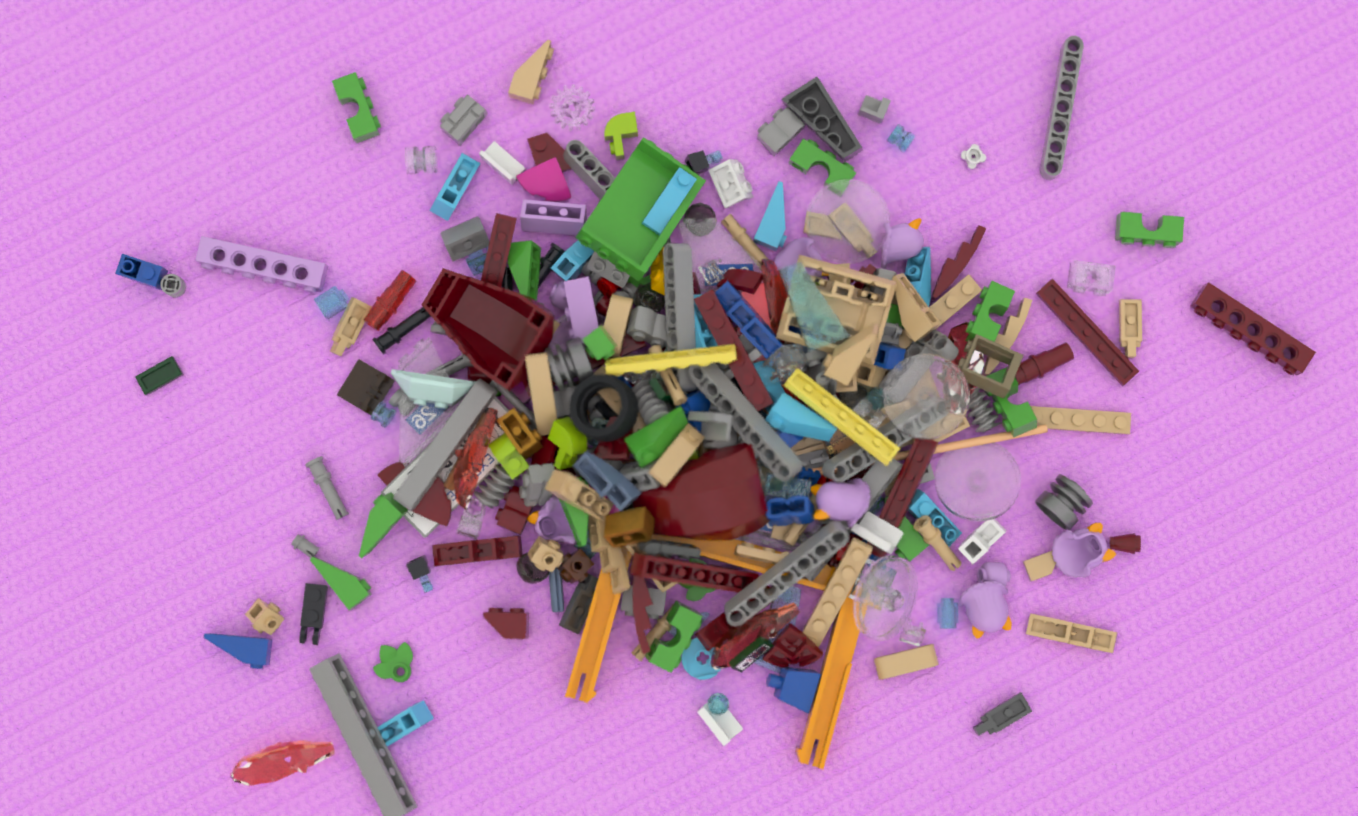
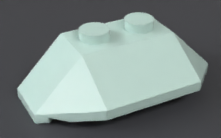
[391,369,476,409]

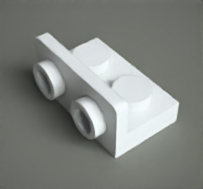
[708,159,753,208]

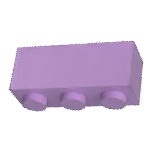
[520,199,587,235]
[561,277,599,344]

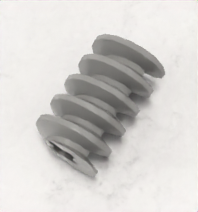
[632,380,669,426]
[960,387,1001,433]
[474,464,520,508]

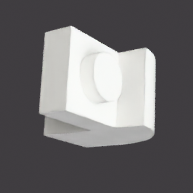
[958,515,1006,564]

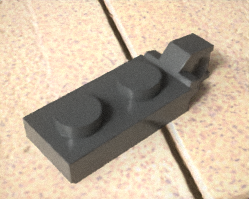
[559,574,598,634]
[973,692,1032,736]

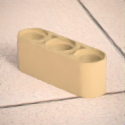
[604,294,634,358]
[874,644,939,680]

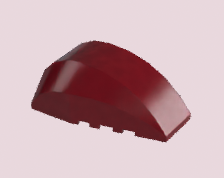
[422,268,554,391]
[633,442,770,540]

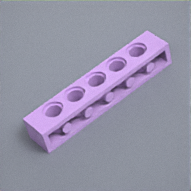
[195,236,328,293]

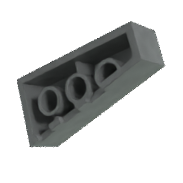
[782,77,863,162]

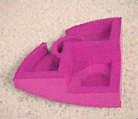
[516,157,572,202]

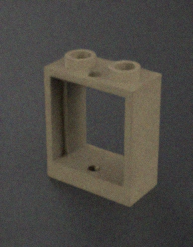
[956,334,1023,399]

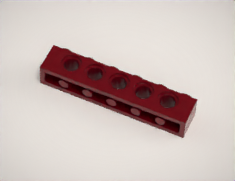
[1190,282,1316,376]
[630,552,759,593]

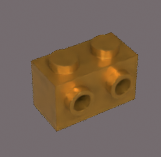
[497,408,543,459]
[603,507,654,548]

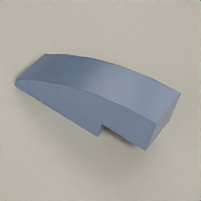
[573,451,641,511]

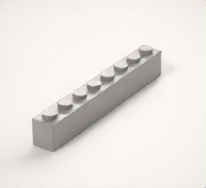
[309,653,418,816]

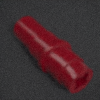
[1015,342,1074,385]

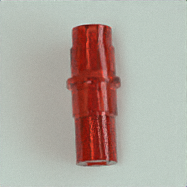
[363,270,417,331]

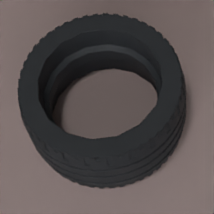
[569,374,639,442]

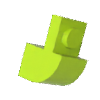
[604,112,638,160]
[548,417,587,470]
[488,433,530,479]

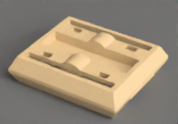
[776,255,897,365]

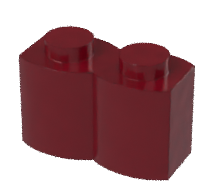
[495,485,534,535]

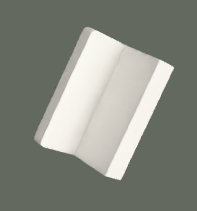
[479,141,526,185]
[851,511,904,555]
[697,696,743,746]

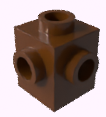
[557,549,594,584]

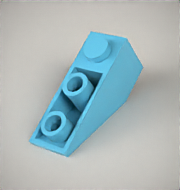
[551,240,594,281]
[905,247,931,307]
[907,489,962,547]

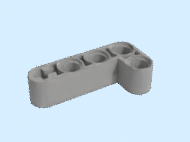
[879,329,959,404]

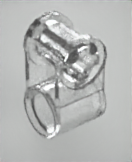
[456,498,486,540]

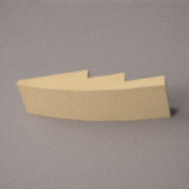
[982,298,1032,376]
[525,353,557,436]
[588,515,631,594]
[1026,613,1117,653]

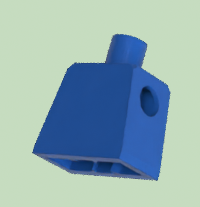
[766,667,821,713]

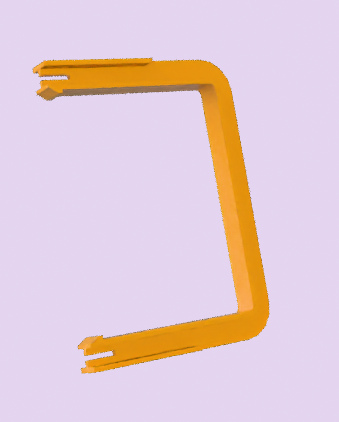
[565,534,867,769]

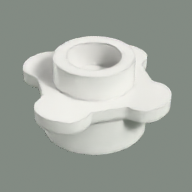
[961,144,986,169]

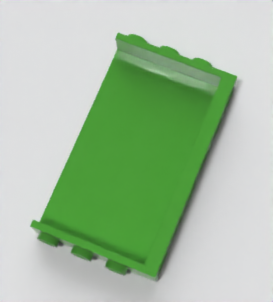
[575,137,706,281]

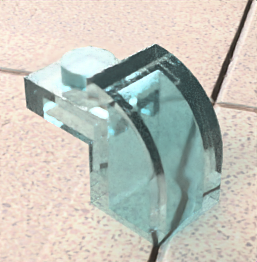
[764,472,812,500]

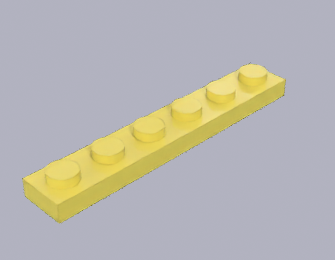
[605,344,736,376]
[783,368,900,466]

